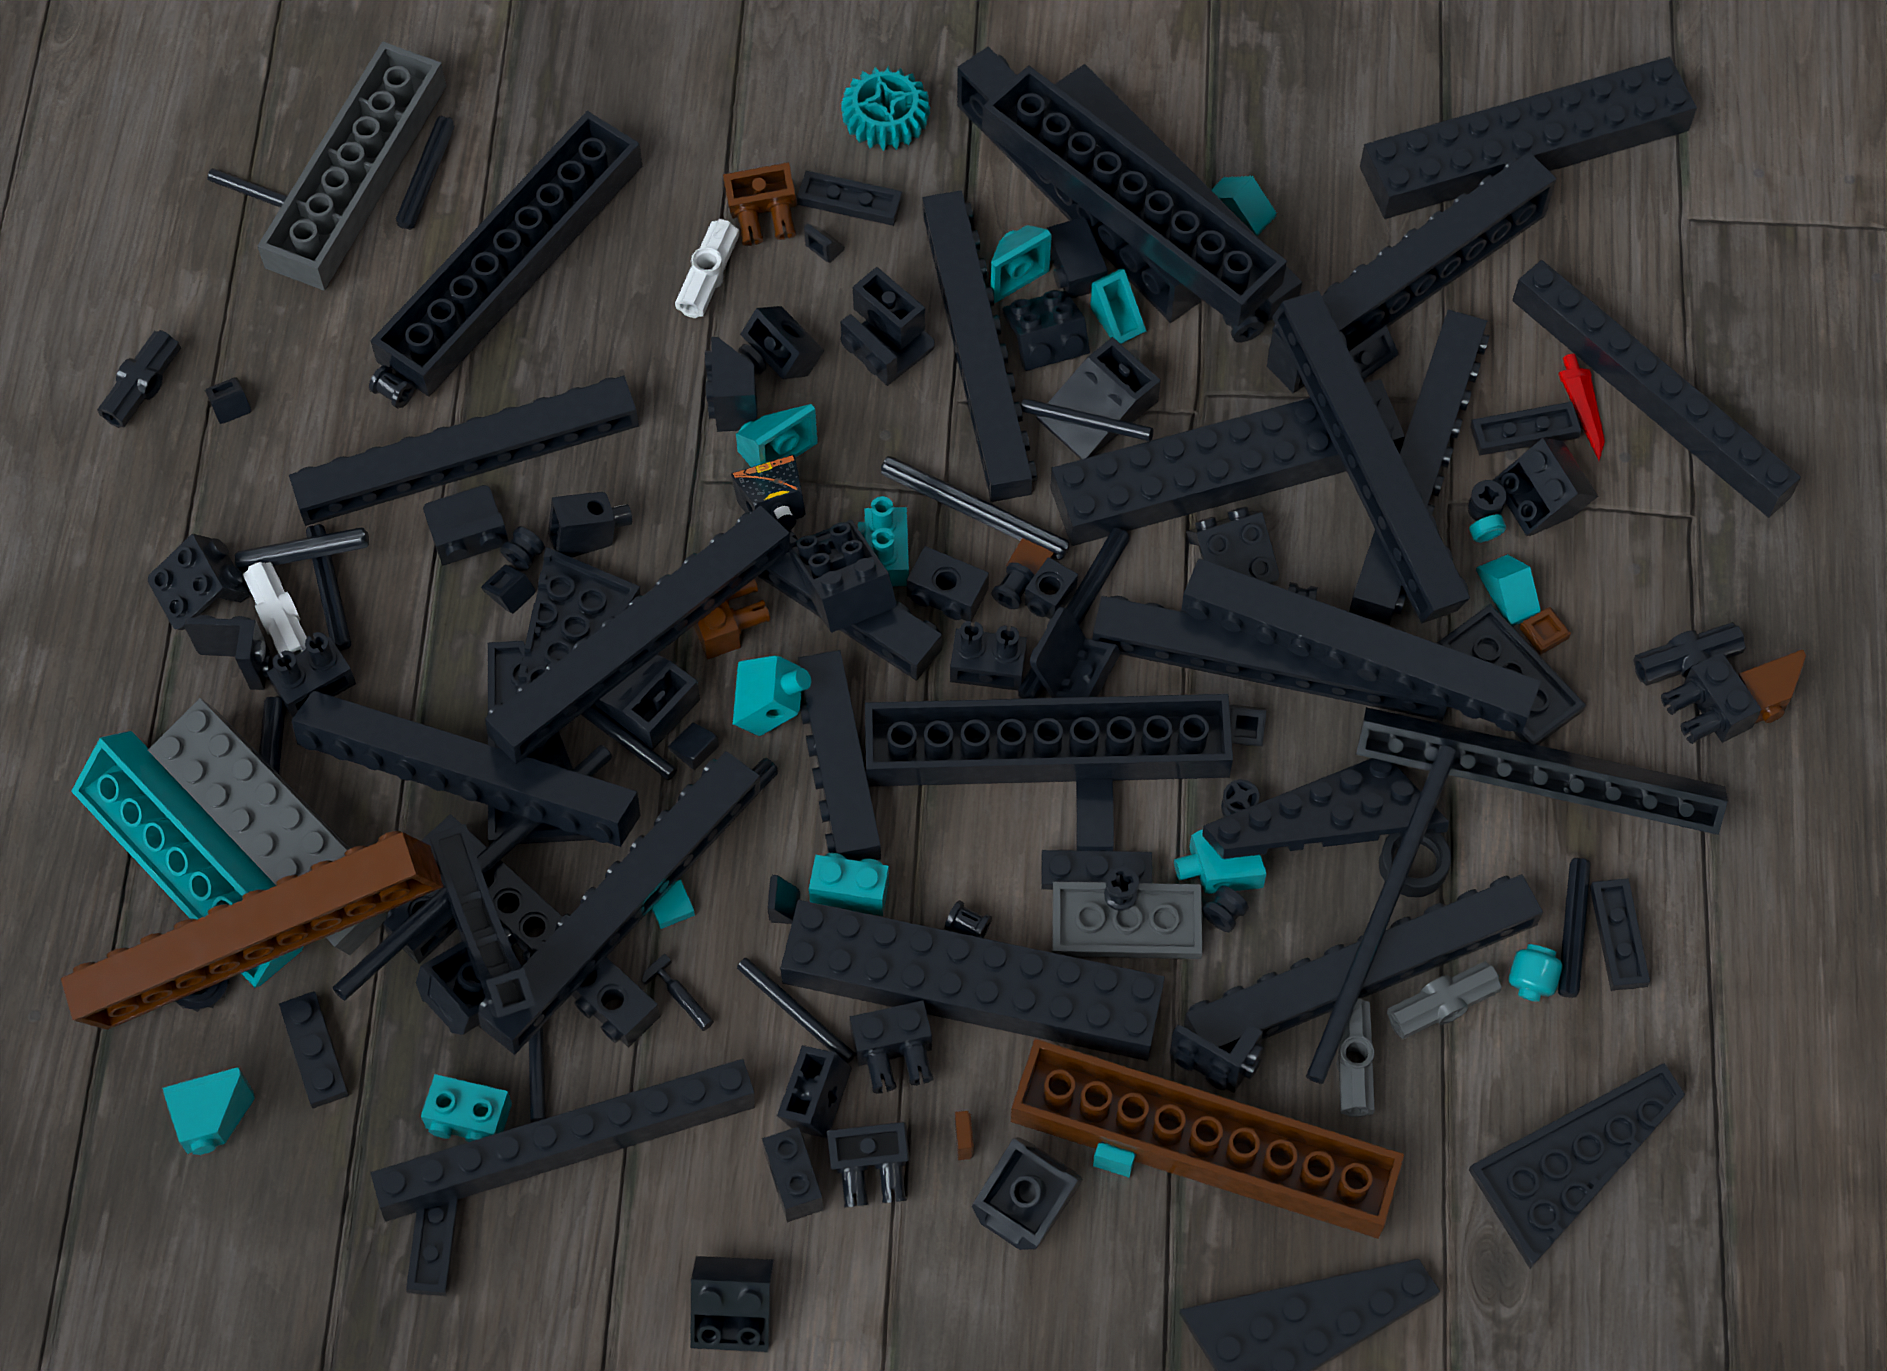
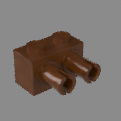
[723,162,797,246]
[694,578,771,660]

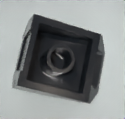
[416,942,486,1035]
[972,1137,1083,1250]

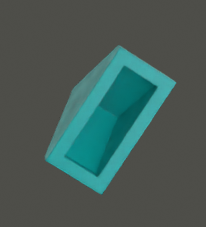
[1211,176,1277,236]
[1090,269,1146,344]
[1476,555,1541,626]

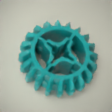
[841,66,930,151]

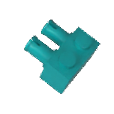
[858,496,909,586]

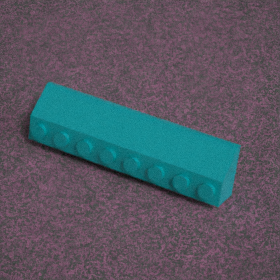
[71,731,304,988]

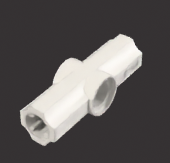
[675,219,739,319]
[243,562,307,658]

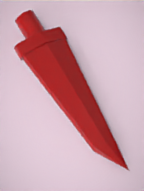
[1558,354,1605,461]

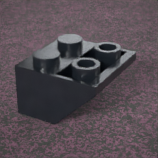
[705,337,758,432]
[1493,438,1599,536]
[690,1256,774,1352]

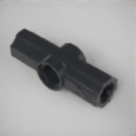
[97,330,181,428]
[1633,622,1746,686]

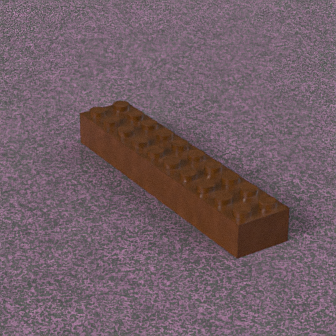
[61,831,444,1030]
[1011,1038,1404,1239]

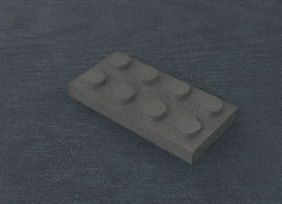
[1052,882,1202,959]

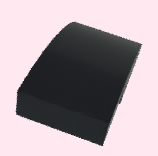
[1076,779,1114,851]

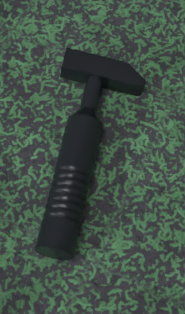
[642,954,714,1031]

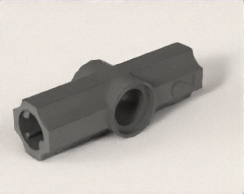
[1387,961,1502,1040]
[1336,998,1375,1117]

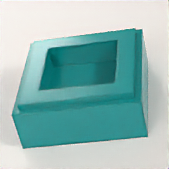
[652,879,695,929]
[1093,1142,1135,1177]

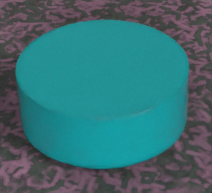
[1469,515,1506,542]

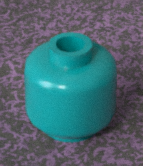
[1509,944,1563,1002]

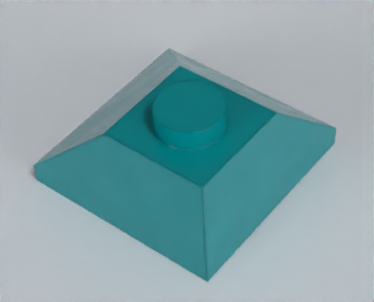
[991,225,1051,304]
[736,404,818,467]
[163,1067,255,1155]

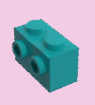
[809,853,889,916]
[421,1074,512,1142]

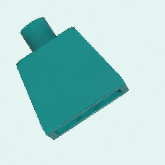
[733,656,811,736]
[1174,829,1267,894]

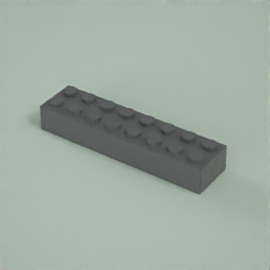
[257,41,447,291]
[148,698,390,955]

